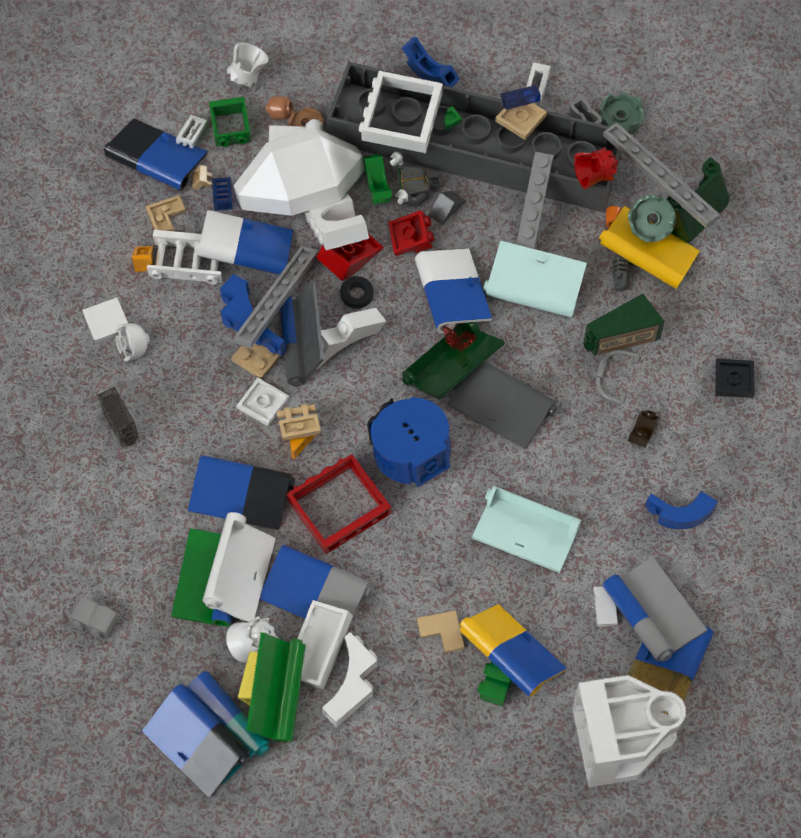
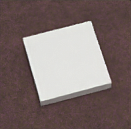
[82,298,128,343]
[236,378,289,426]

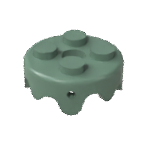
[599,92,644,134]
[628,195,676,242]

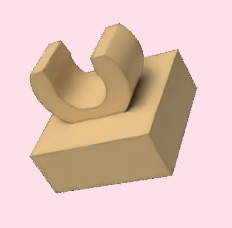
[192,165,213,190]

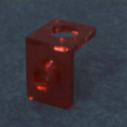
[442,326,477,351]

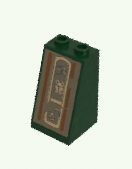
[583,293,665,356]

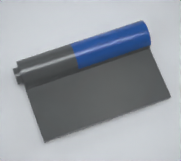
[280,279,324,387]

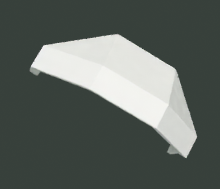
[234,128,365,216]

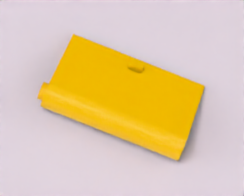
[599,206,700,289]

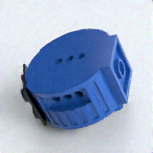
[367,397,451,487]

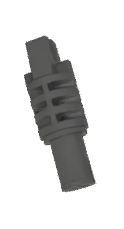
[613,253,629,291]

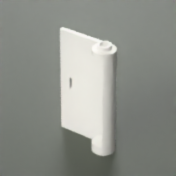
[203,512,276,622]

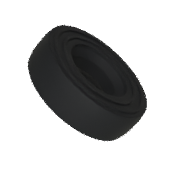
[340,276,374,309]

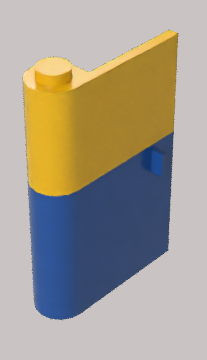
[460,604,567,698]

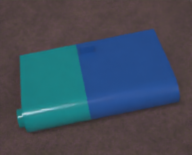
[186,671,270,784]

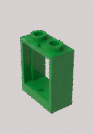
[209,97,251,147]

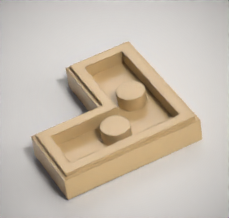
[145,195,186,232]
[417,610,464,653]

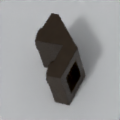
[628,410,660,448]

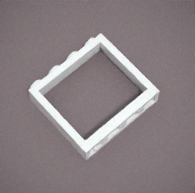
[359,71,443,153]

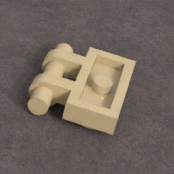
[276,404,321,441]

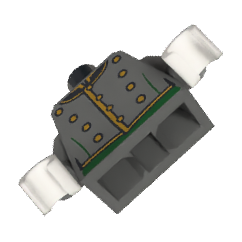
[390,152,439,207]

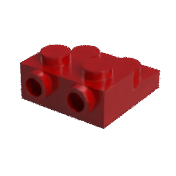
[388,210,435,256]

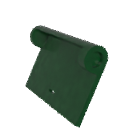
[402,322,505,400]

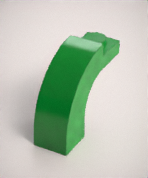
[363,154,392,204]

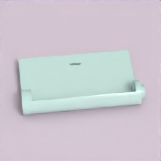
[483,240,587,318]
[472,486,582,573]

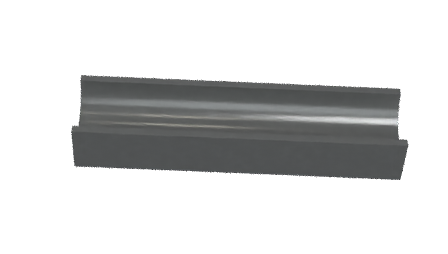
[327,61,623,213]

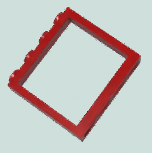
[287,454,391,554]

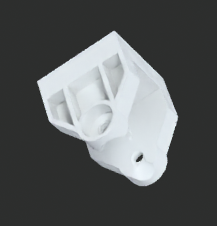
[572,675,686,787]

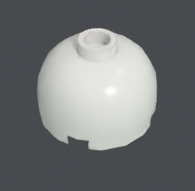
[115,323,150,361]

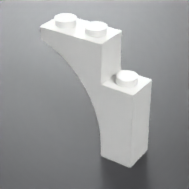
[317,308,386,369]
[322,632,378,728]

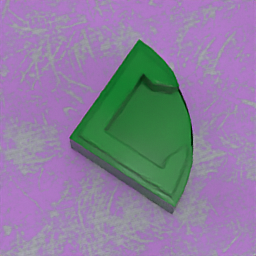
[444,106,462,130]

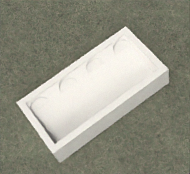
[298,600,353,690]

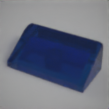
[500,85,541,110]

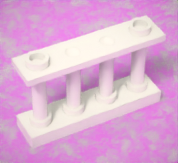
[147,230,222,285]

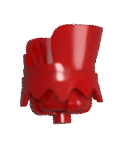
[574,147,618,189]

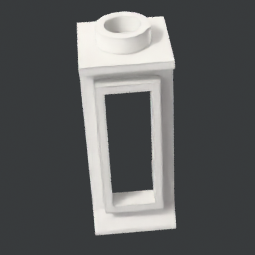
[523,62,550,107]

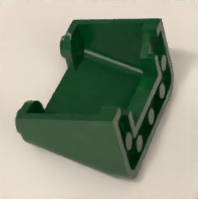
[666,157,730,243]

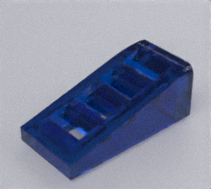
[212,177,233,211]

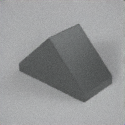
[428,191,466,225]

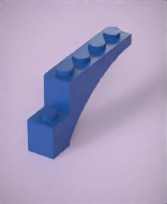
[220,274,286,356]

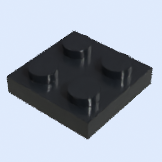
[715,359,754,398]

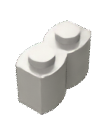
[569,97,602,124]
[70,597,119,638]

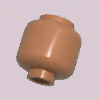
[266,96,293,120]

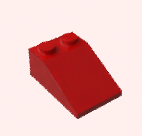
[316,233,384,281]

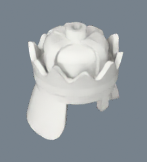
[227,43,269,87]
[226,616,279,663]

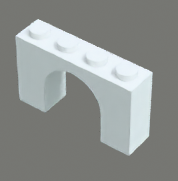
[305,194,369,250]

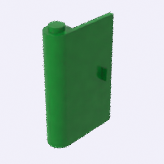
[246,632,306,743]

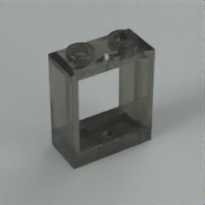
[97,386,139,447]

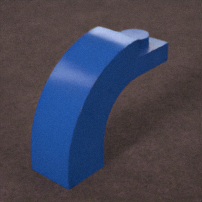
[402,37,460,87]
[645,491,718,529]

